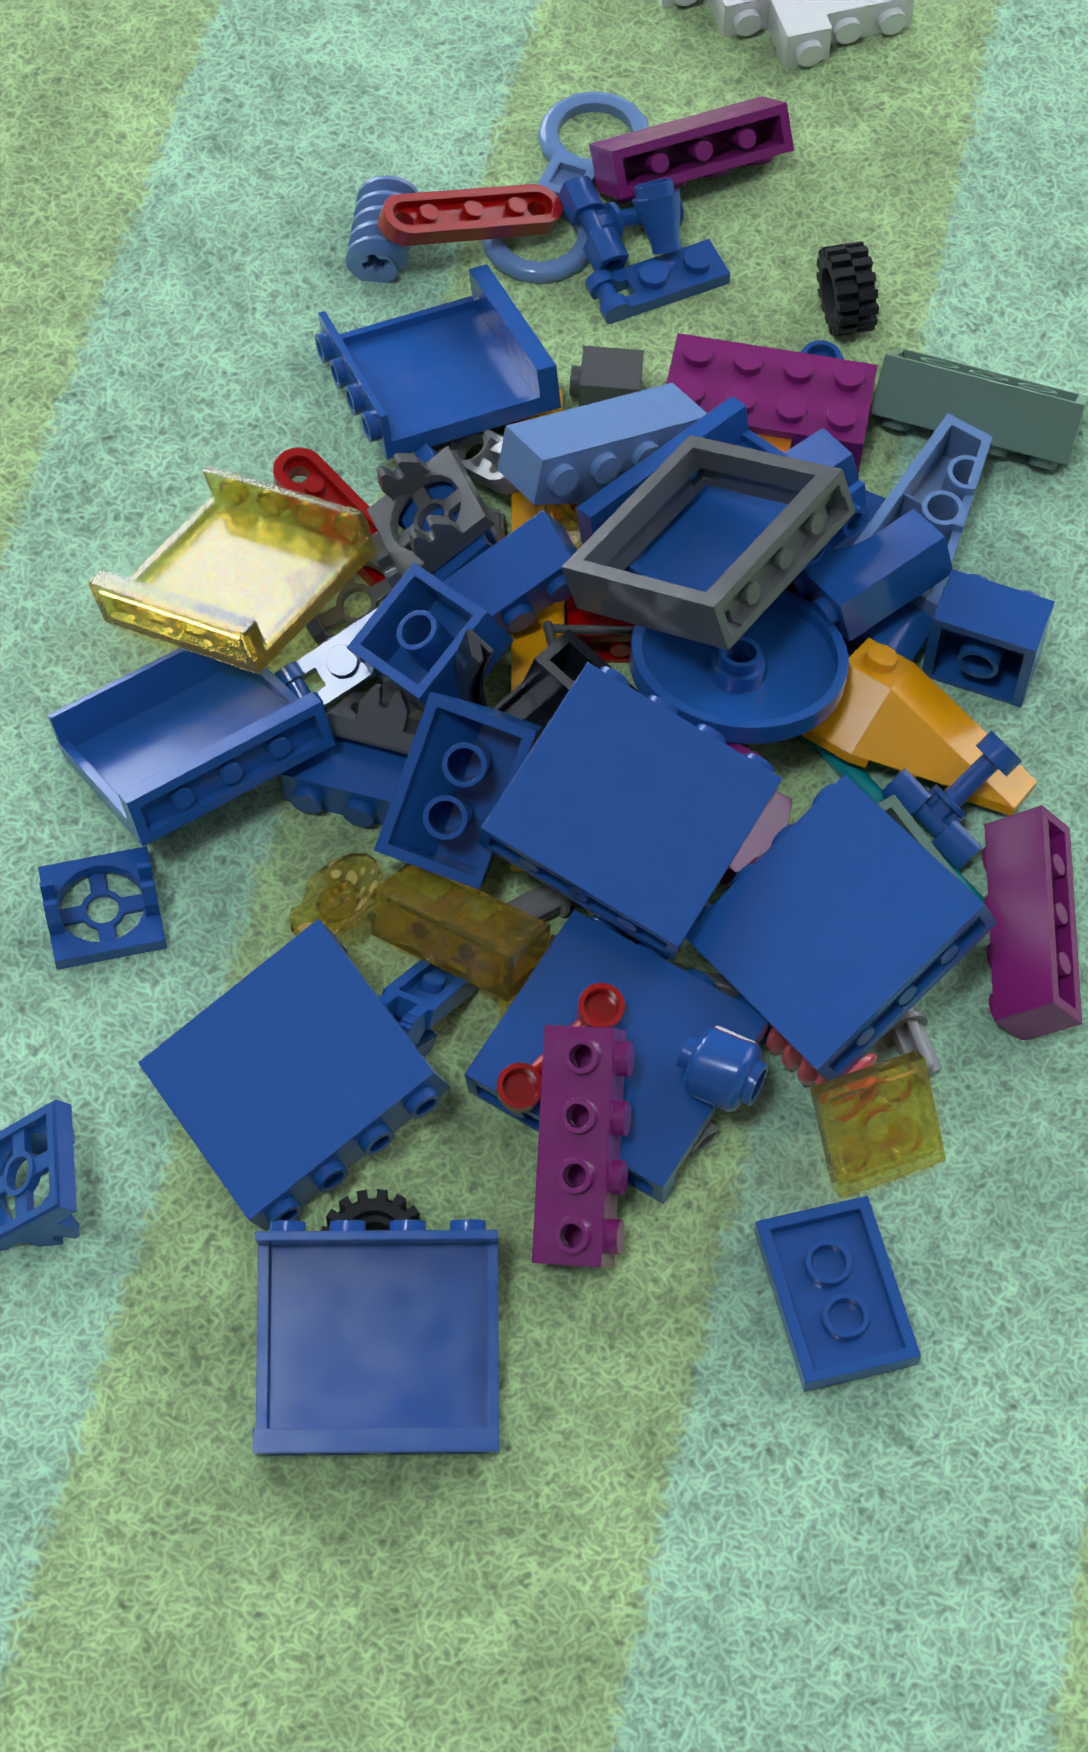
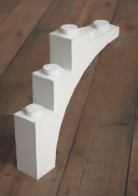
[659,0,914,68]

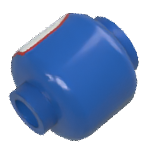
[677,1026,769,1112]

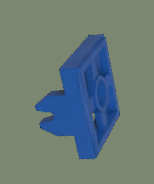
[38,846,167,970]
[0,1099,80,1251]

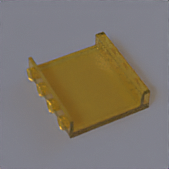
[87,466,377,674]

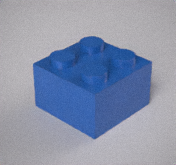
[347,562,514,709]
[922,569,1055,708]

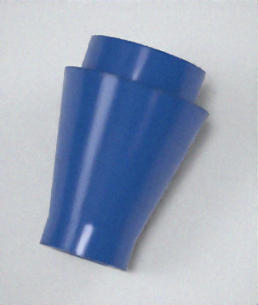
[632,178,681,255]

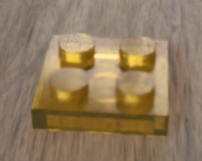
[810,1050,946,1198]

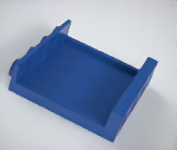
[315,264,561,460]
[576,396,868,592]
[47,619,336,847]
[478,662,783,961]
[686,774,997,1086]
[464,910,770,1204]
[138,919,451,1231]
[253,1219,499,1456]

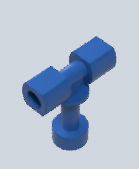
[558,176,684,272]
[881,730,1022,870]

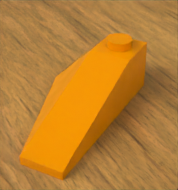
[802,637,1037,816]

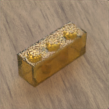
[371,863,551,1002]

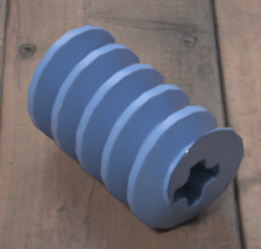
[345,175,418,283]

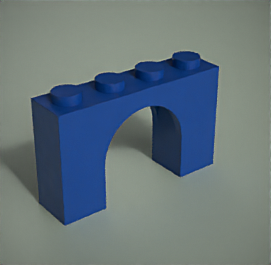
[785,428,953,641]

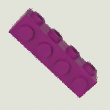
[589,96,794,202]
[982,805,1082,1040]
[532,1025,634,1267]

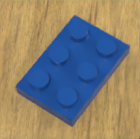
[754,1195,921,1392]

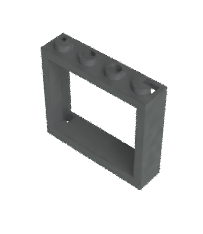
[561,435,856,650]

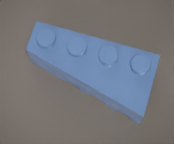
[497,383,707,505]
[853,413,993,639]

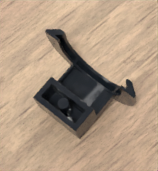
[454,628,640,740]

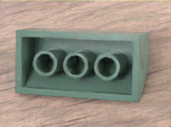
[870,346,1088,470]

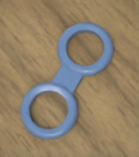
[482,91,649,284]

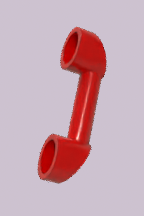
[496,983,625,1113]

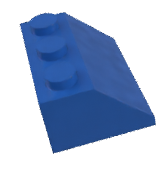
[374,692,542,890]

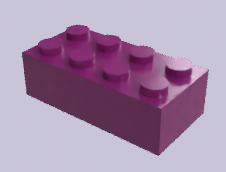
[666,333,878,475]

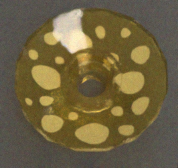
[289,853,383,937]

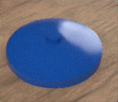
[629,589,849,744]

